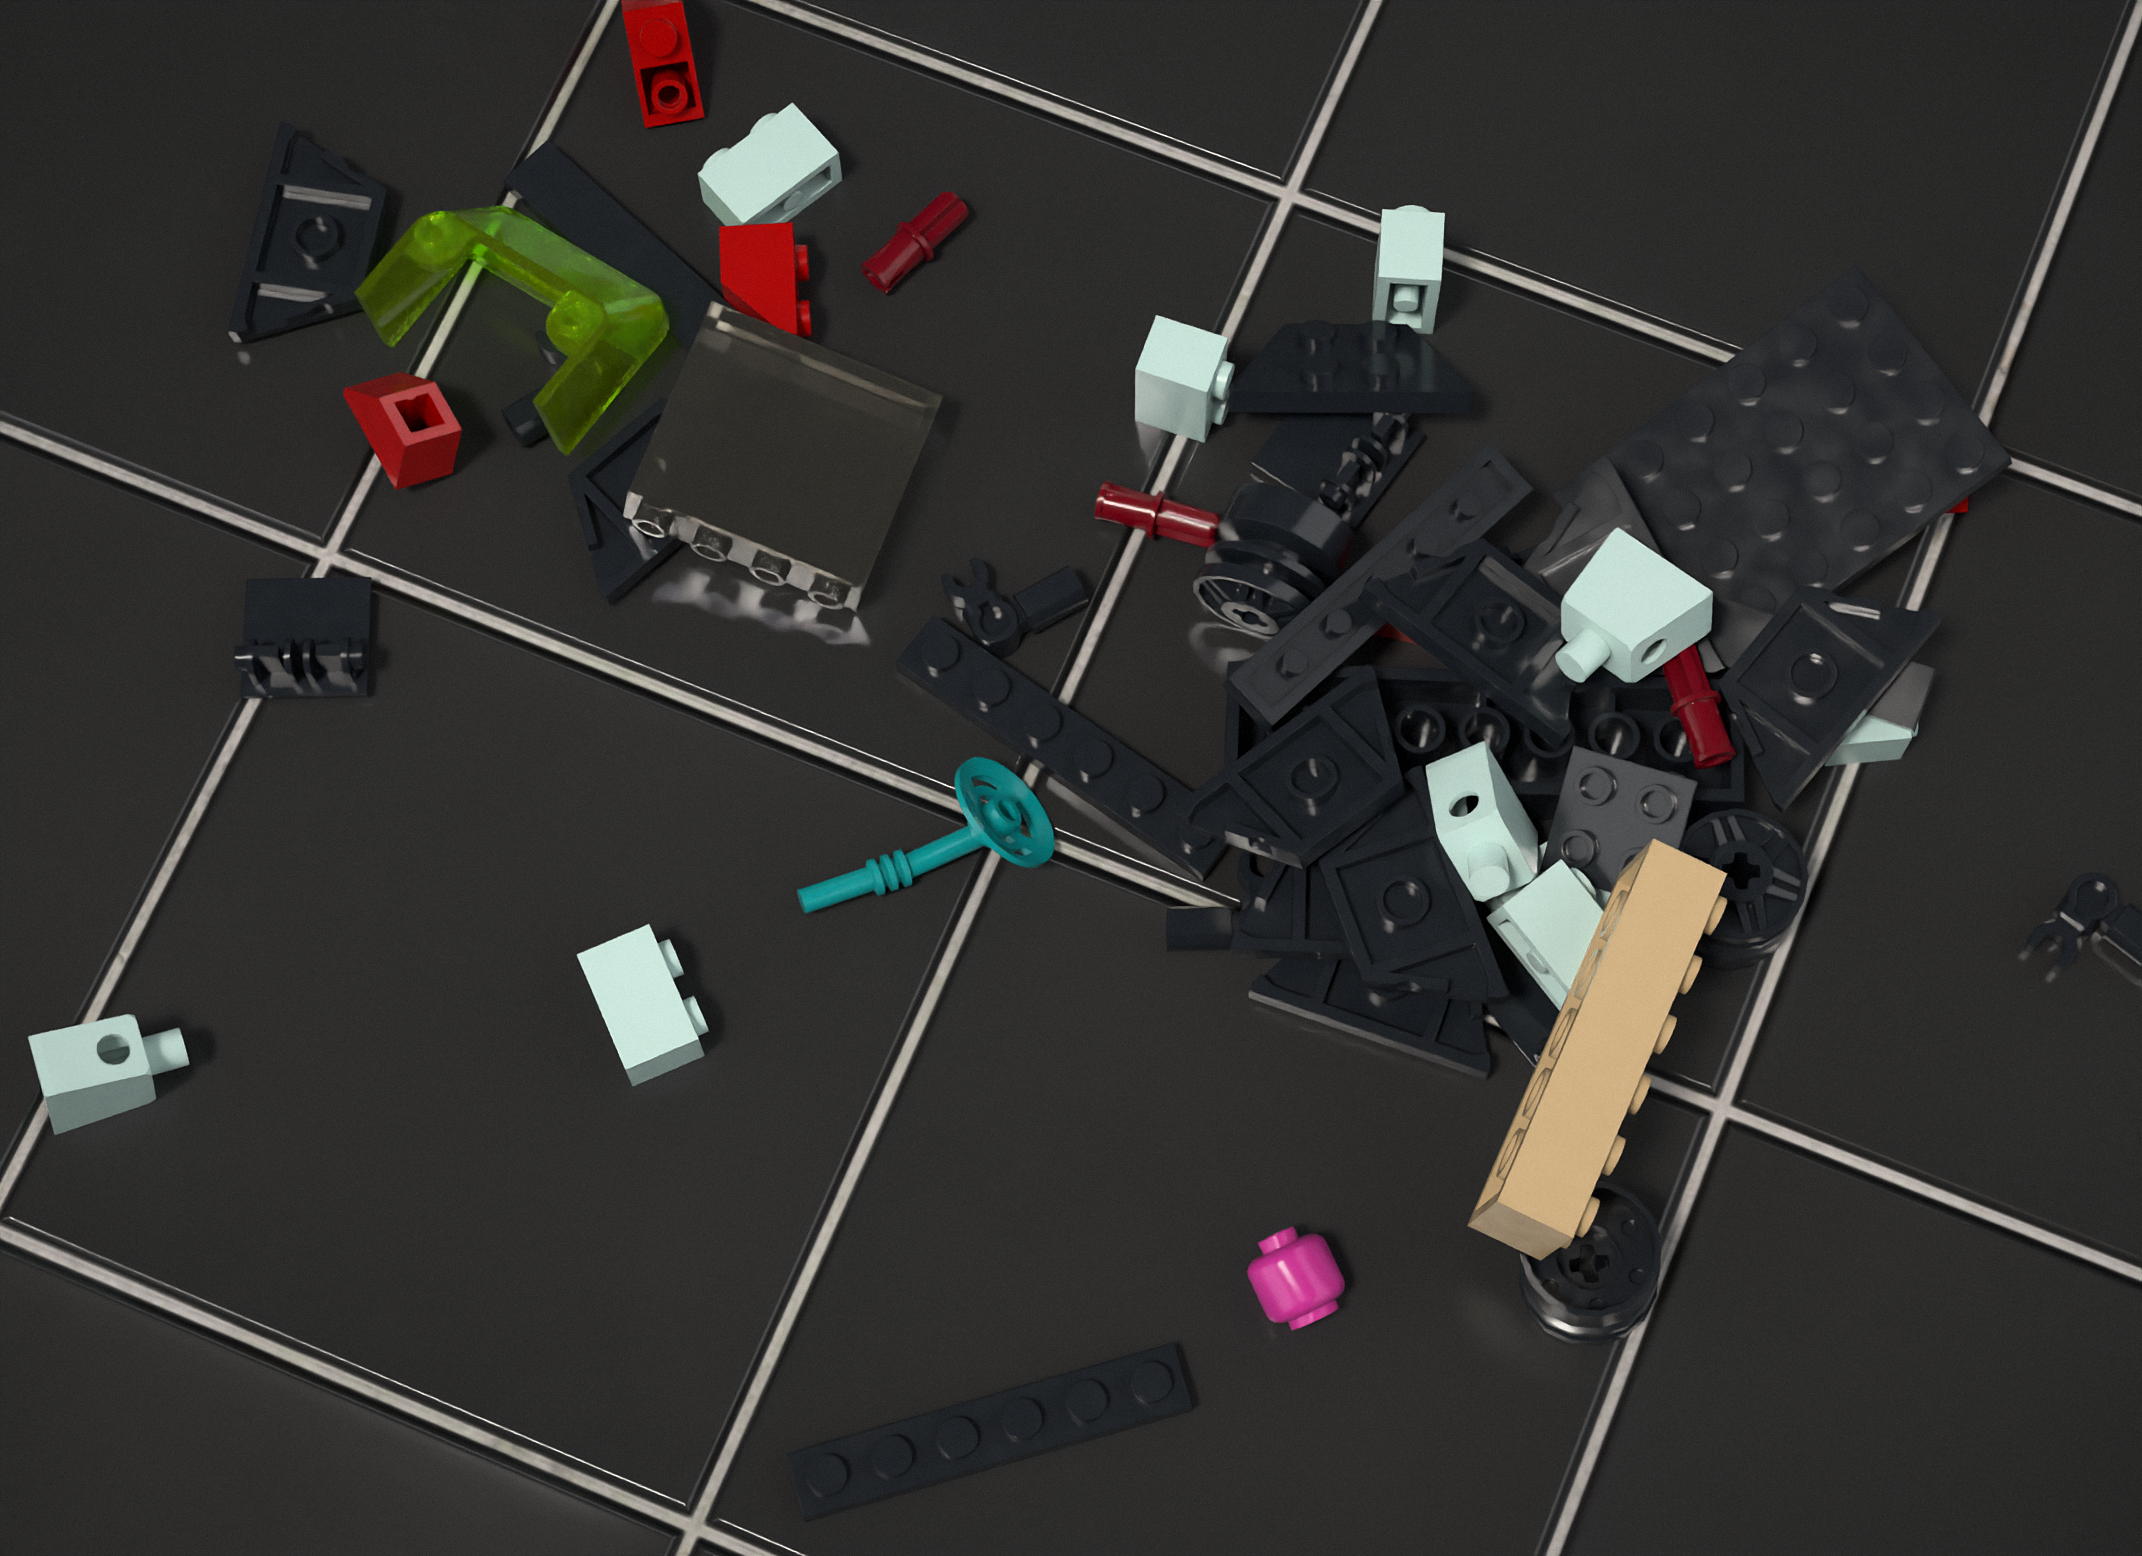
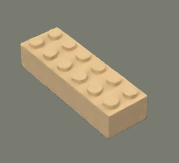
[1467,838,1727,1261]

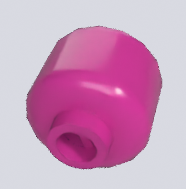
[1247,1226,1345,1330]

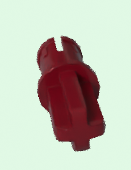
[860,191,969,295]
[1094,481,1221,548]
[1661,644,1736,769]

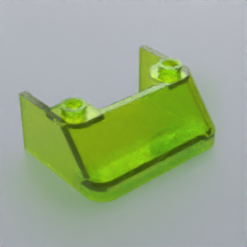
[354,205,669,456]

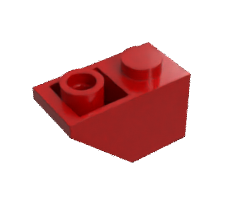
[621,0,704,128]
[719,222,812,360]
[343,372,462,490]

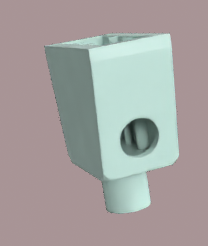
[1555,527,1713,683]
[1426,741,1538,902]
[28,1014,189,1135]

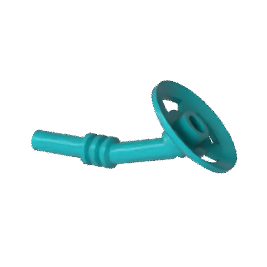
[797,757,1055,914]

